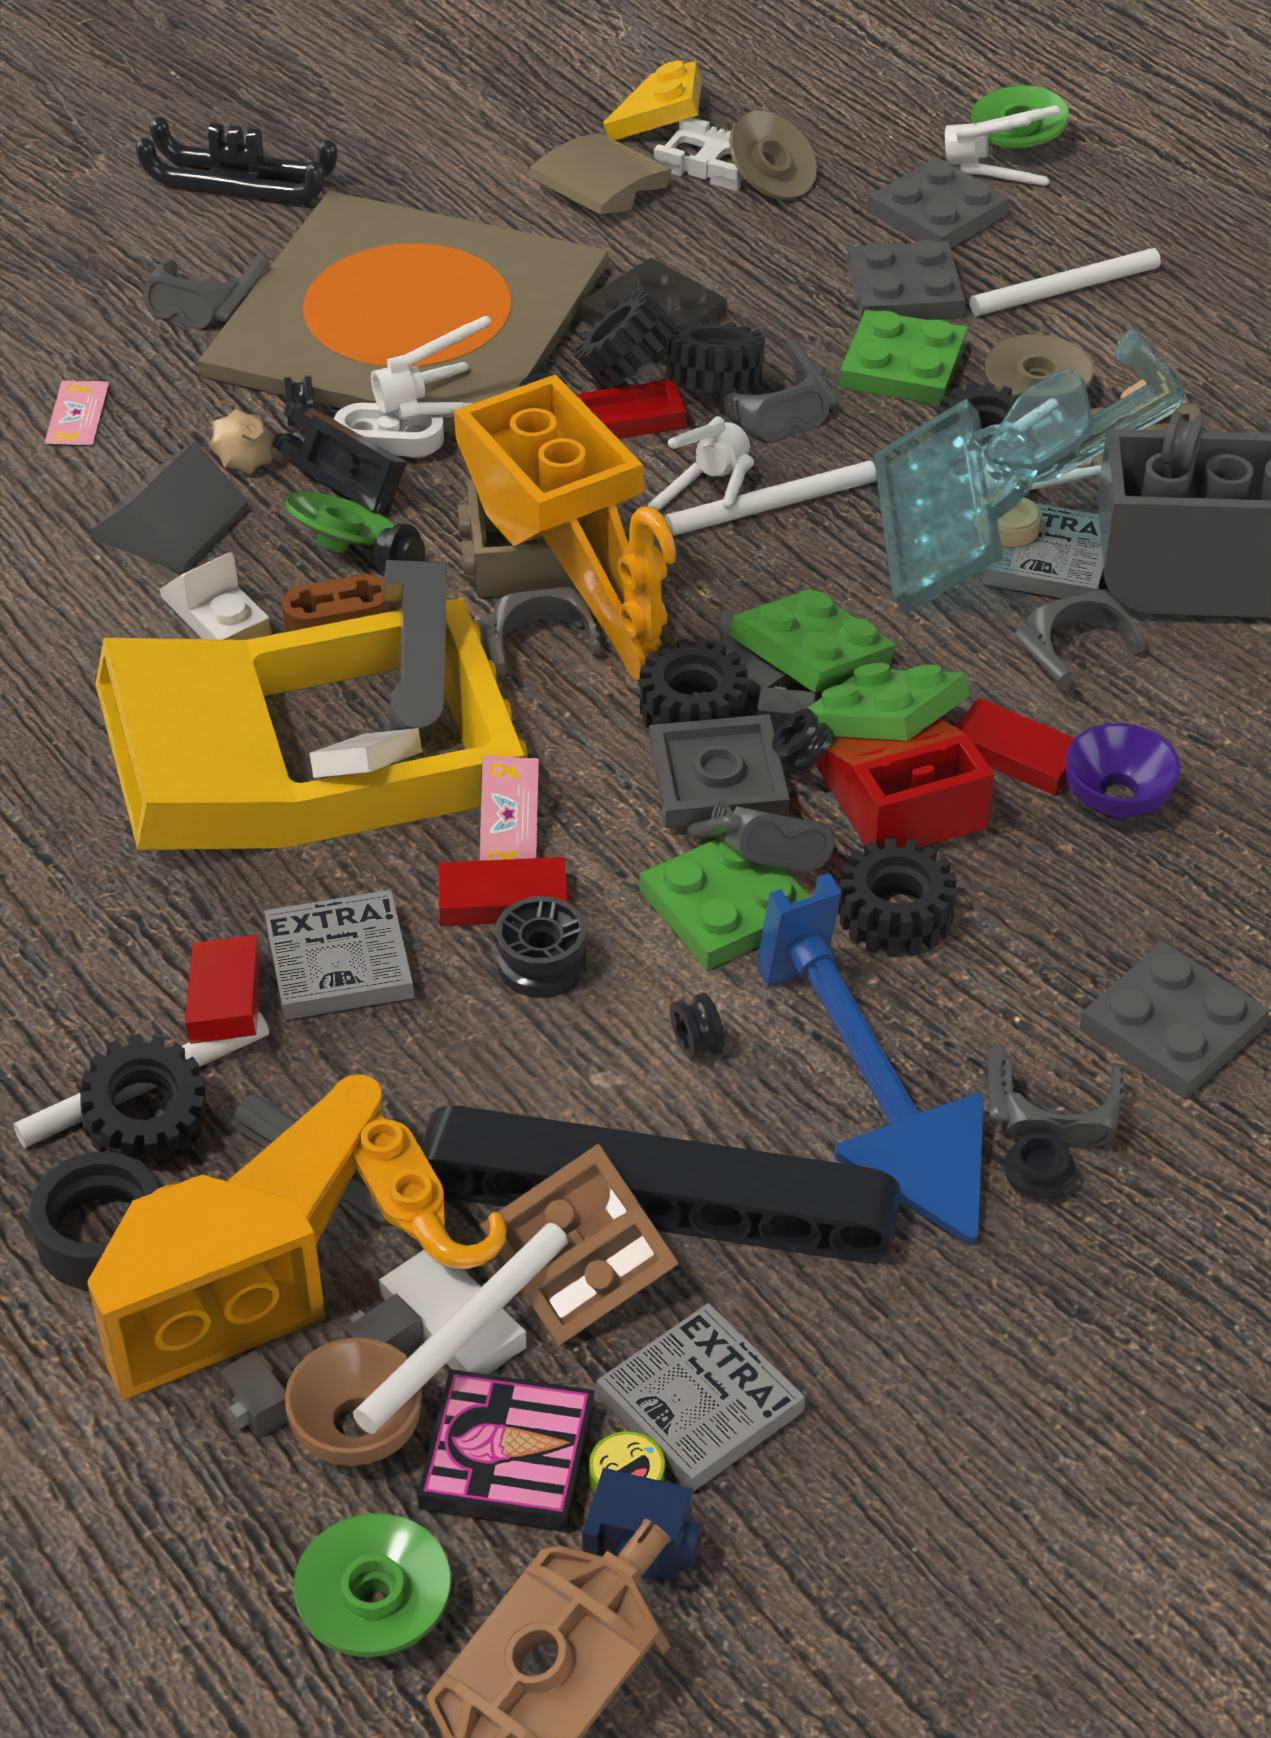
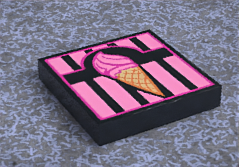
[417,1369,595,1532]

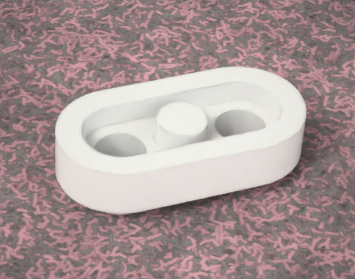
[334,403,444,458]

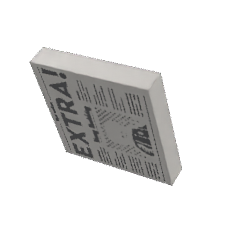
[982,503,1104,599]
[264,890,414,1020]
[596,1303,805,1492]

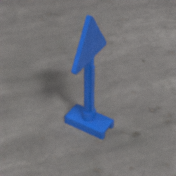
[756,873,984,1245]

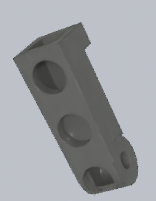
[383,560,447,740]

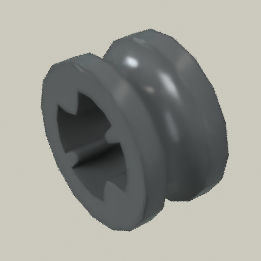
[1161,411,1204,471]

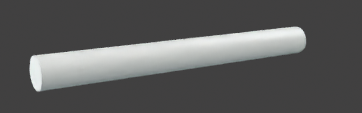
[970,248,1161,316]
[665,460,877,536]
[13,1011,269,1148]
[353,1223,568,1434]

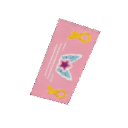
[44,381,109,445]
[480,756,539,860]

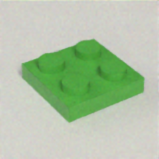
[839,309,968,405]
[729,589,896,693]
[807,663,970,741]
[639,838,811,971]

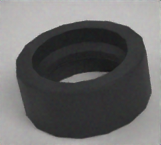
[28,1152,161,1289]

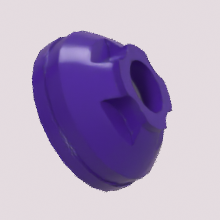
[1065,723,1180,820]

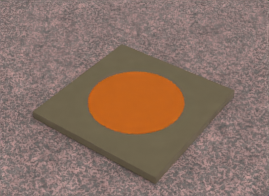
[198,191,609,435]

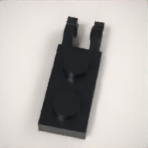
[272,401,407,513]

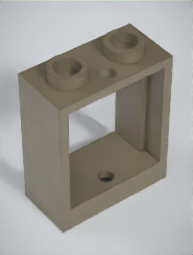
[457,480,587,598]

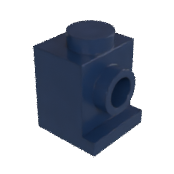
[582,1467,703,1582]

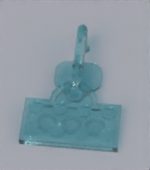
[874,329,1185,613]

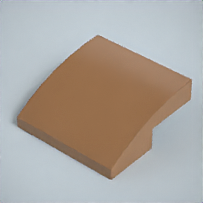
[480,1143,679,1346]

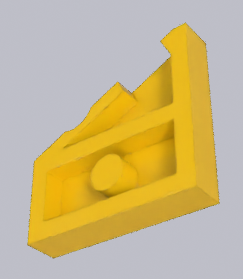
[603,60,702,140]

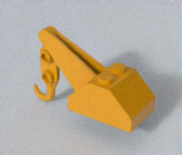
[454,374,676,680]
[87,1075,507,1401]

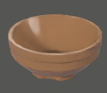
[285,1337,422,1466]

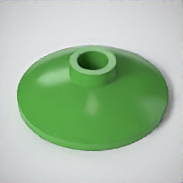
[971,85,1069,148]
[285,491,394,553]
[294,1513,451,1657]

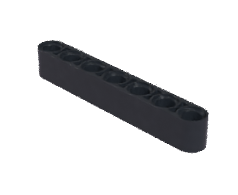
[421,1105,901,1263]

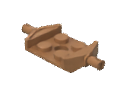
[426,1519,671,1738]

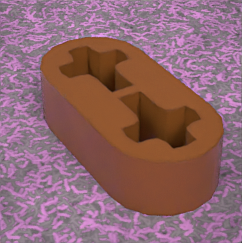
[282,574,392,632]

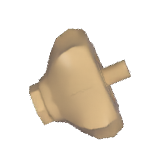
[209,409,275,475]

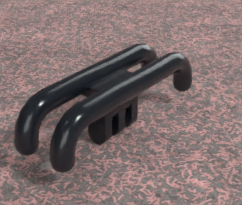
[136,117,338,204]

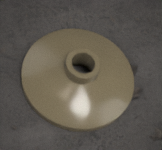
[729,110,817,200]
[985,334,1093,405]

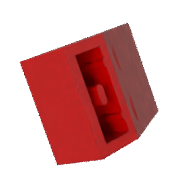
[815,718,995,850]

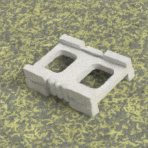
[654,117,744,191]

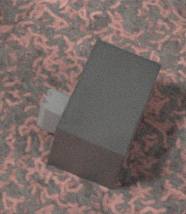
[757,686,815,734]
[345,1293,423,1354]
[220,1351,288,1439]

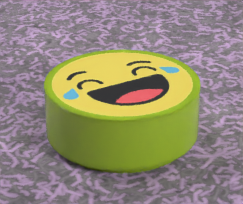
[589,1431,665,1494]

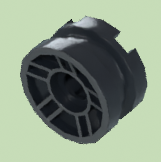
[495,896,587,998]

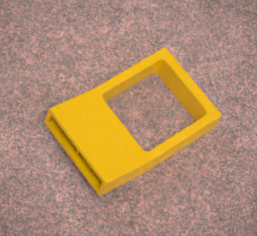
[95,598,528,850]

